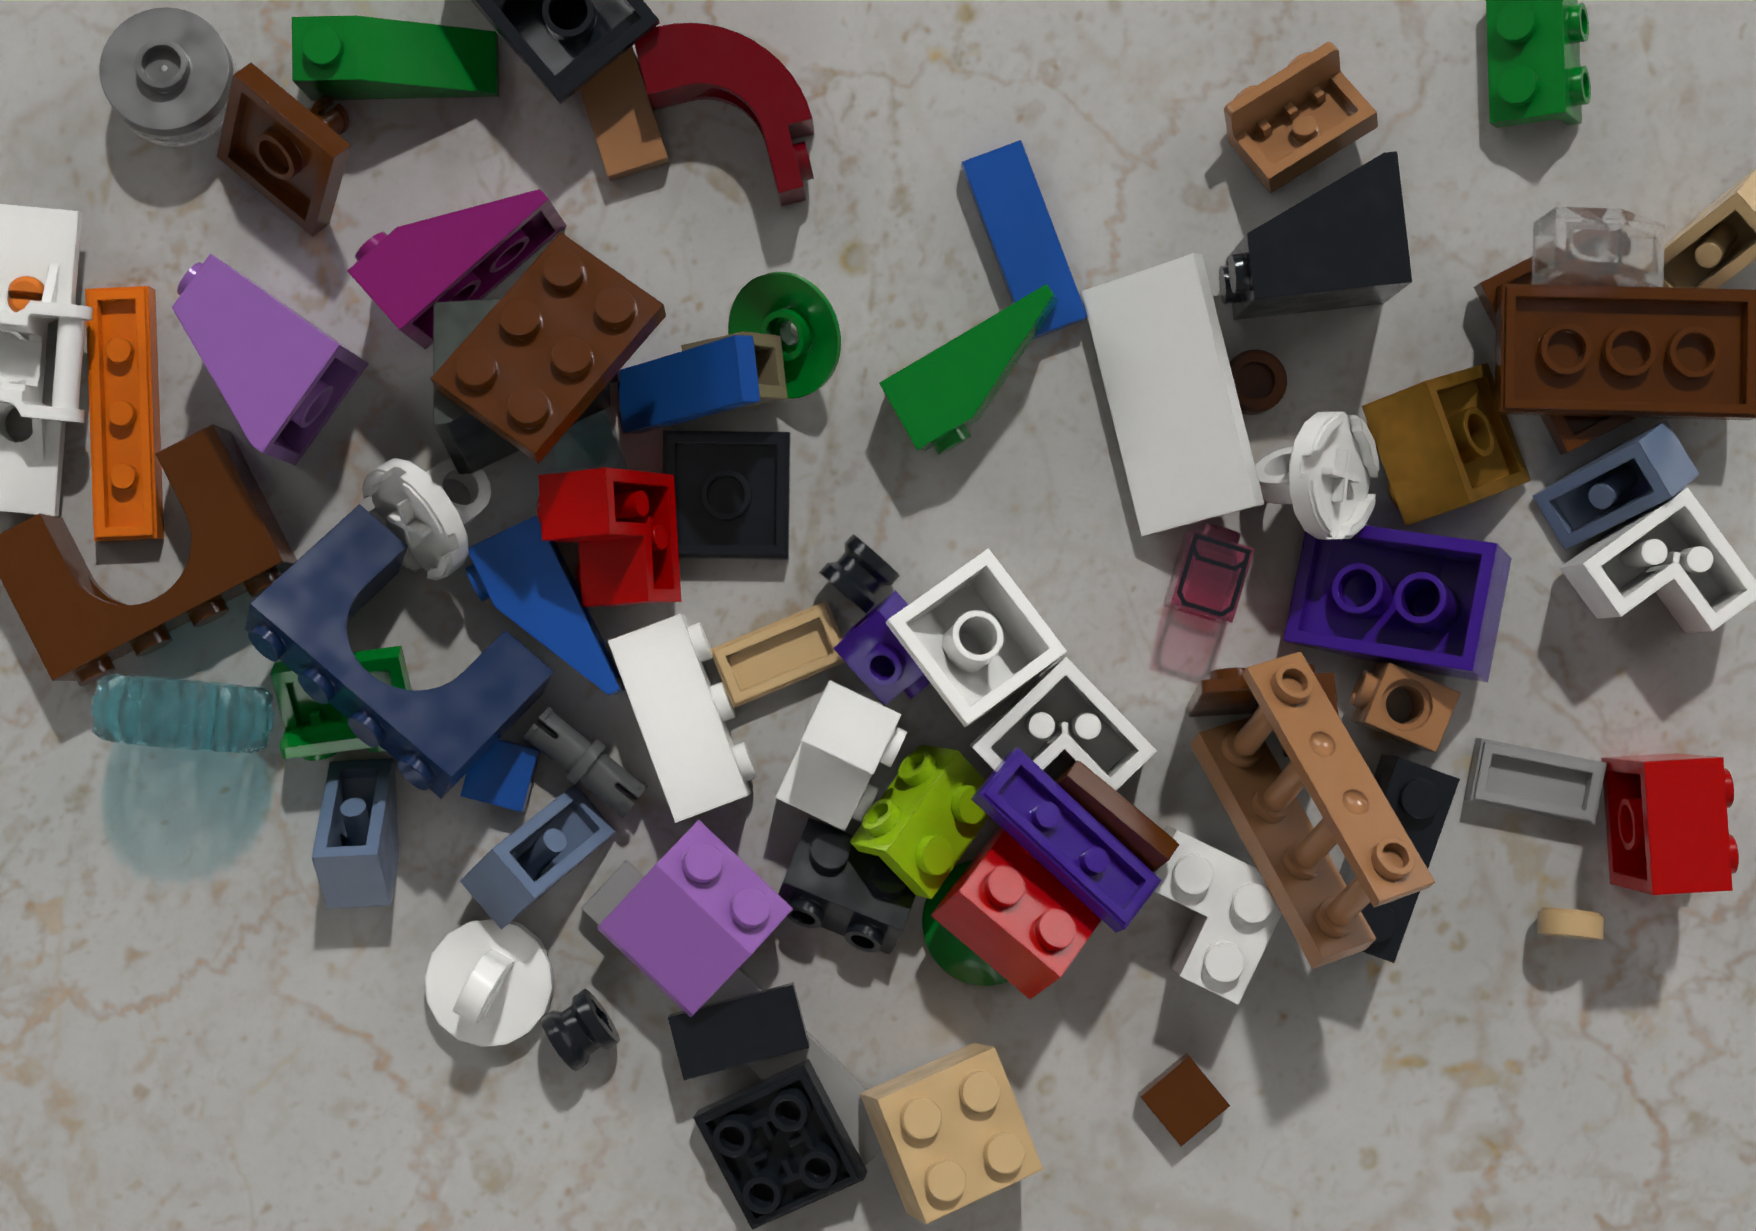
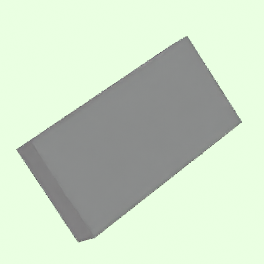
[1464,738,1607,825]

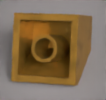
[1362,363,1531,526]

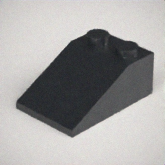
[471,0,660,104]

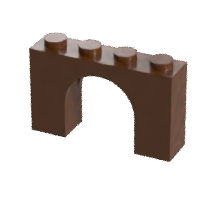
[0,424,297,686]

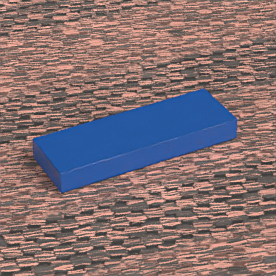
[961,140,1088,340]
[617,335,760,434]

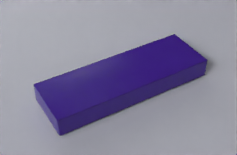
[971,747,1162,933]

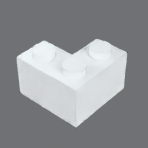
[1560,487,1756,633]
[969,657,1157,790]
[775,680,907,831]
[1154,825,1282,1005]

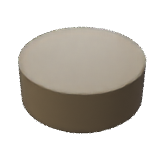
[1537,908,1605,940]

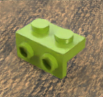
[850,745,989,899]

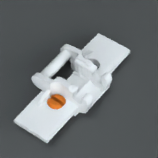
[0,204,93,516]

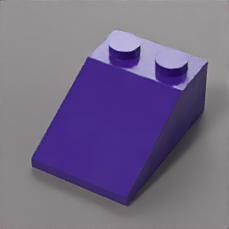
[1283,525,1512,683]

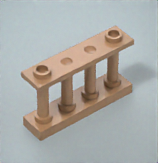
[1190,651,1435,969]

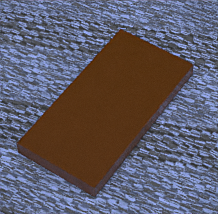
[1494,283,1756,421]

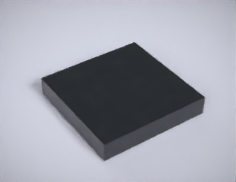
[662,431,791,560]

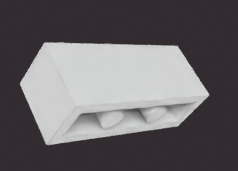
[608,614,758,823]

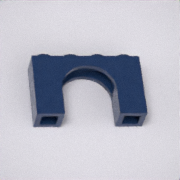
[245,504,554,799]

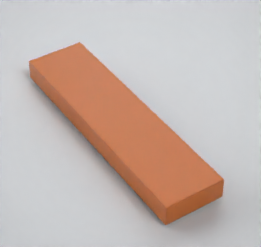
[85,286,164,542]

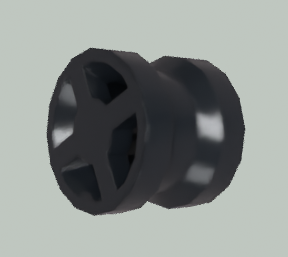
[819,534,900,614]
[541,989,620,1071]

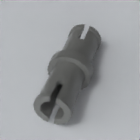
[522,707,648,818]

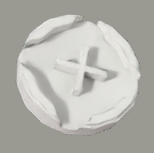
[1255,412,1379,540]
[362,458,491,581]
[425,918,555,1047]

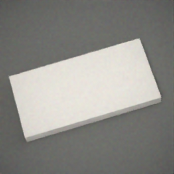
[1081,253,1264,536]

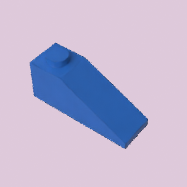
[465,515,626,695]

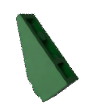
[292,15,499,101]
[879,284,1058,455]

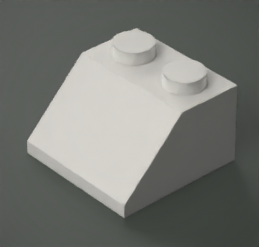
[886,548,1067,728]

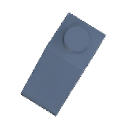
[1533,420,1700,550]
[311,758,399,909]
[460,785,616,930]

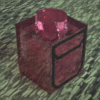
[1163,523,1254,625]

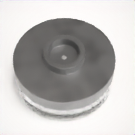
[99,7,238,147]

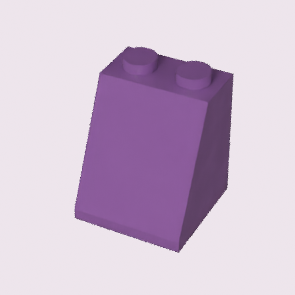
[172,253,369,466]

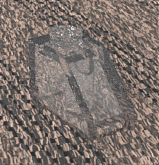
[1532,207,1665,287]

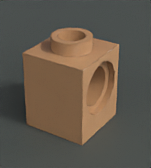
[1350,662,1461,752]

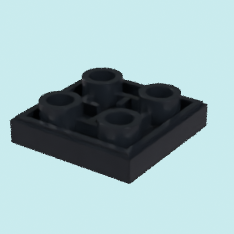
[693,1059,868,1230]

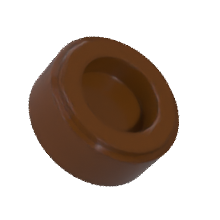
[1229,349,1287,415]

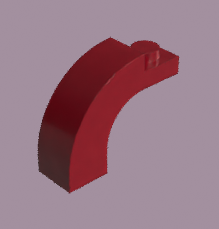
[635,23,814,206]

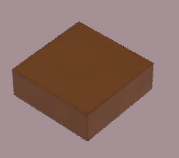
[1138,1053,1230,1147]

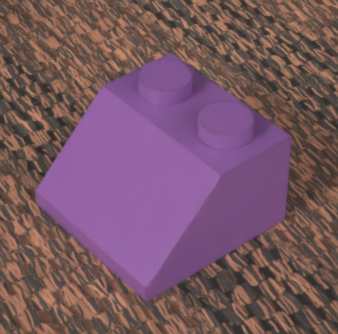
[597,819,793,1017]

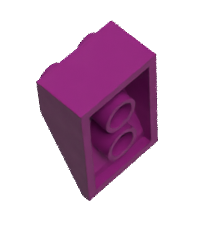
[347,189,567,350]

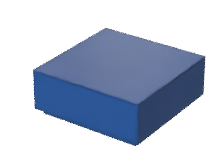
[460,739,541,812]

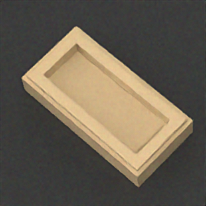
[710,601,845,708]

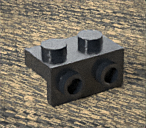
[778,818,916,954]

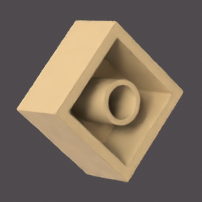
[860,1043,1043,1224]

